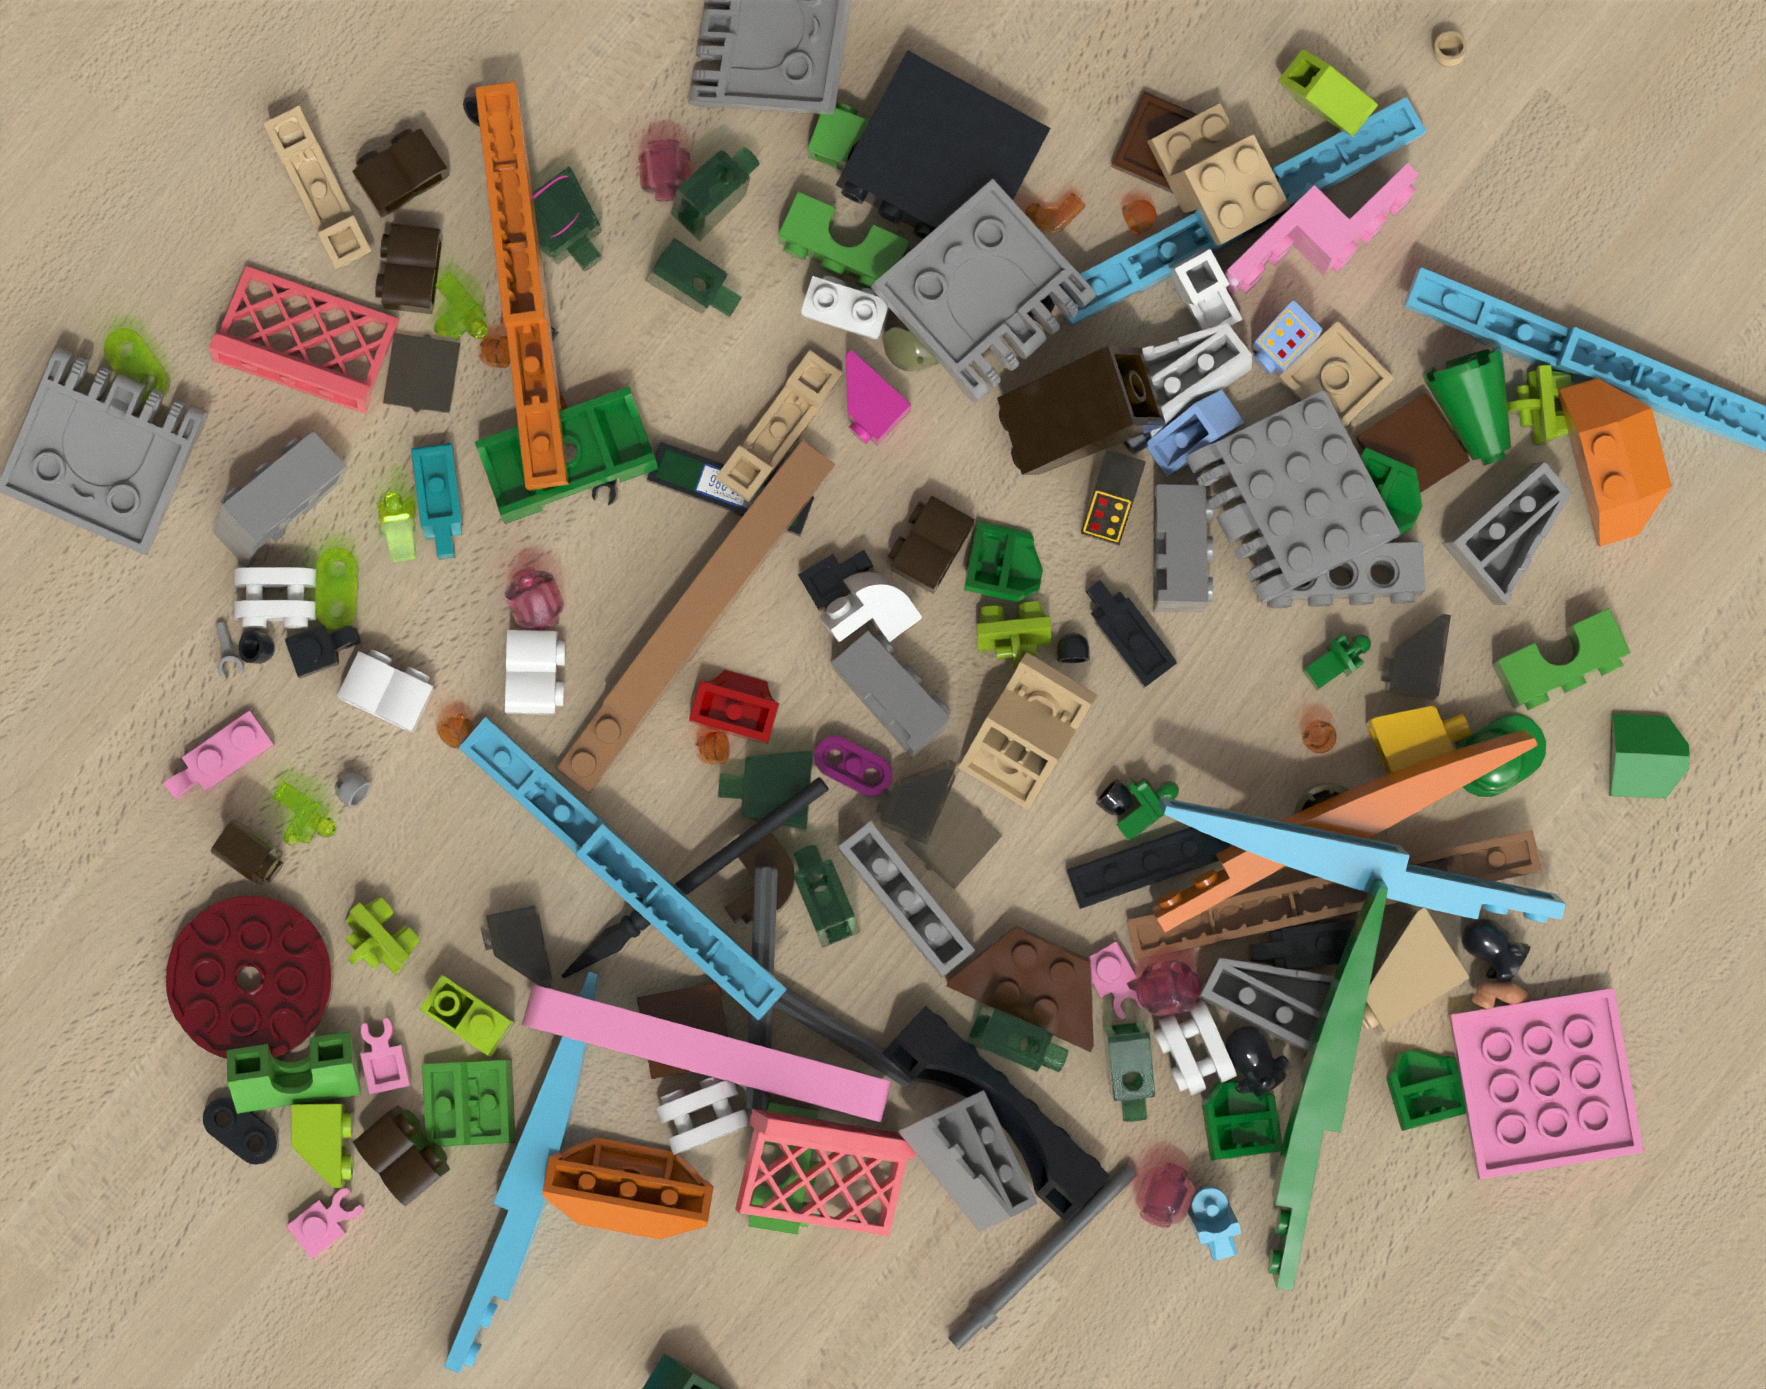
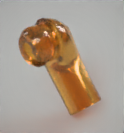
[1024,193,1085,233]

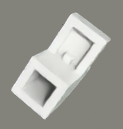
[1169,248,1242,331]
[819,572,922,642]

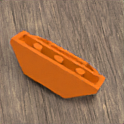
[1557,378,1672,546]
[542,1137,714,1240]

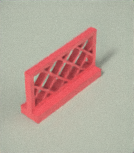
[209,266,399,414]
[735,1109,915,1236]

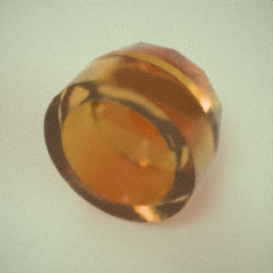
[1122,199,1157,236]
[478,335,510,368]
[436,712,473,749]
[1302,720,1337,754]
[695,731,730,765]

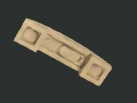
[262,106,372,270]
[715,350,843,502]

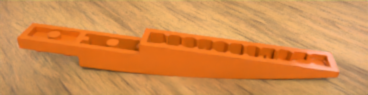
[475,81,568,490]
[1151,730,1538,933]

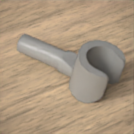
[216,622,244,679]

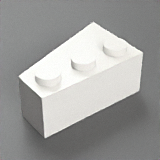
[1142,323,1252,438]

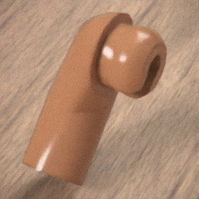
[1472,980,1530,1010]

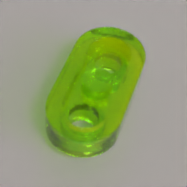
[103,328,170,403]
[315,547,359,631]

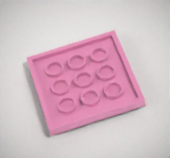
[1449,988,1644,1179]

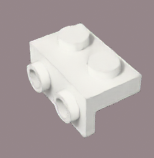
[801,276,890,339]

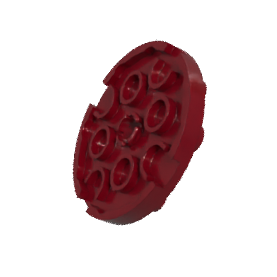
[166,896,333,1059]

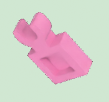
[1088,942,1145,1020]
[360,1018,411,1095]
[286,1188,365,1259]

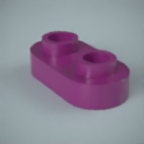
[814,736,892,797]

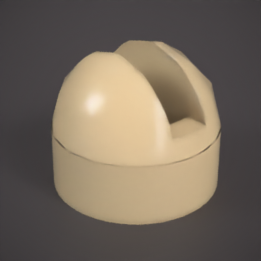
[1434,31,1467,68]

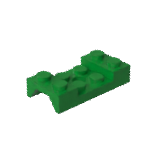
[475,386,659,524]

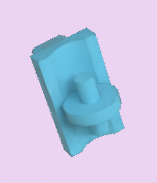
[1187,1186,1241,1261]

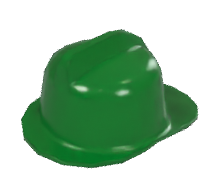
[1457,715,1546,797]

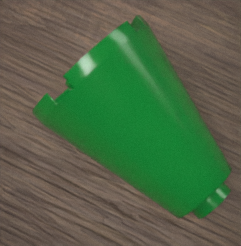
[1422,347,1511,465]

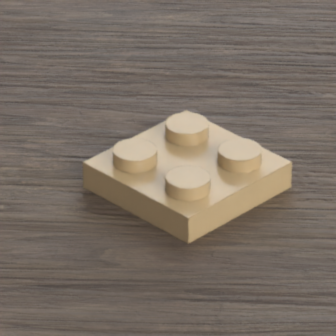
[1278,320,1395,428]

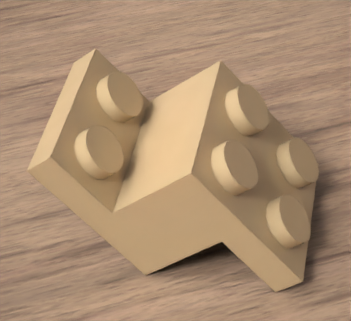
[1147,103,1290,245]
[958,652,1097,810]

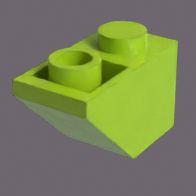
[1278,49,1378,137]
[419,975,515,1057]
[291,1104,353,1188]

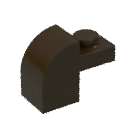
[724,833,795,924]

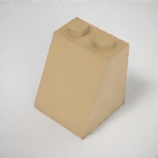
[1362,907,1470,1034]

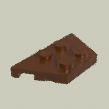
[946,926,1094,1052]

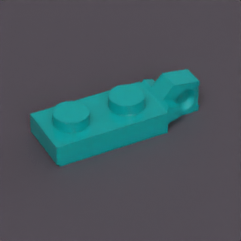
[411,443,463,560]

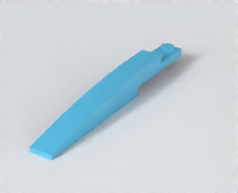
[1059,97,1427,327]
[1403,267,1766,452]
[459,717,787,1020]
[1158,797,1566,922]
[444,972,599,1373]

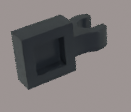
[798,550,874,611]
[284,625,362,679]

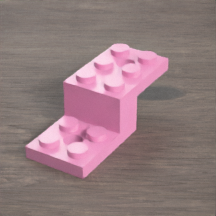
[1225,163,1419,297]

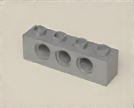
[1255,542,1425,608]
[838,821,975,978]

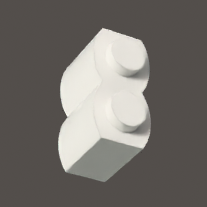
[505,630,566,715]
[337,649,435,734]

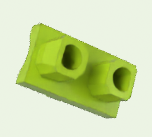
[1507,365,1572,445]
[976,601,1051,669]
[345,897,420,975]

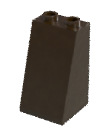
[997,346,1166,475]

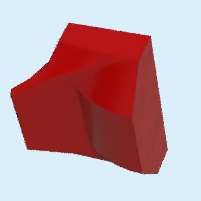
[689,670,780,744]

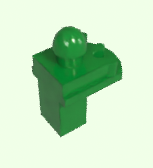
[1303,633,1371,690]
[1116,777,1179,841]

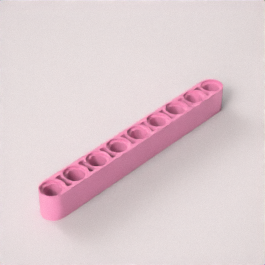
[522,985,892,1122]

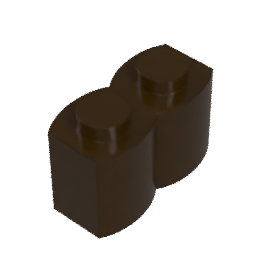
[352,128,450,218]
[375,223,443,314]
[888,496,975,594]
[211,820,284,885]
[353,1105,450,1206]

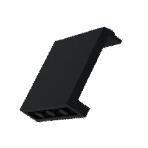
[836,50,1051,239]

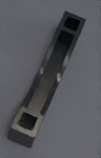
[883,1005,1110,1222]

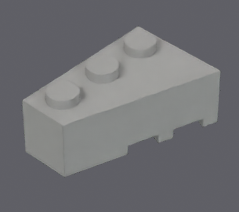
[214,431,347,568]
[1442,462,1571,605]
[1154,484,1213,612]
[831,631,951,759]
[1197,958,1334,1053]
[898,1090,1038,1231]

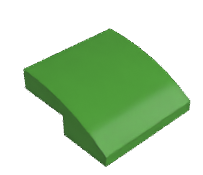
[422,1060,515,1147]

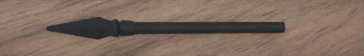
[562,777,829,978]

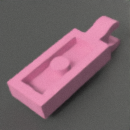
[163,710,275,799]

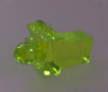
[434,272,487,341]
[376,491,417,562]
[272,781,337,846]

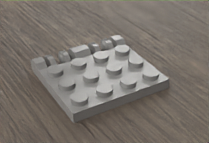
[688,0,852,115]
[871,179,1096,403]
[0,347,208,555]
[1185,390,1401,603]

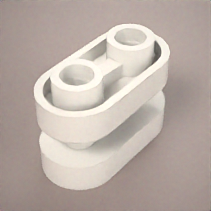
[234,567,317,628]
[1153,1000,1237,1096]
[656,1077,750,1155]

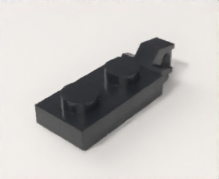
[1085,580,1177,688]
[1249,920,1356,969]

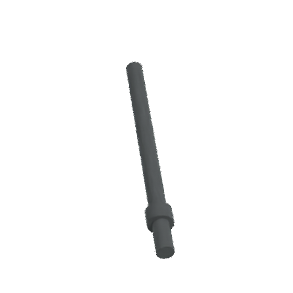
[948,1164,1138,1350]

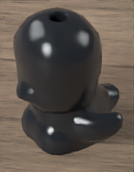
[1461,917,1531,982]
[1225,1026,1289,1097]

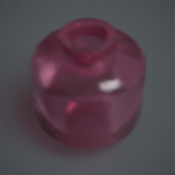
[638,140,692,202]
[504,567,565,631]
[1136,960,1201,1016]
[1135,1163,1196,1228]

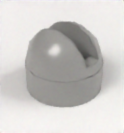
[335,772,372,808]

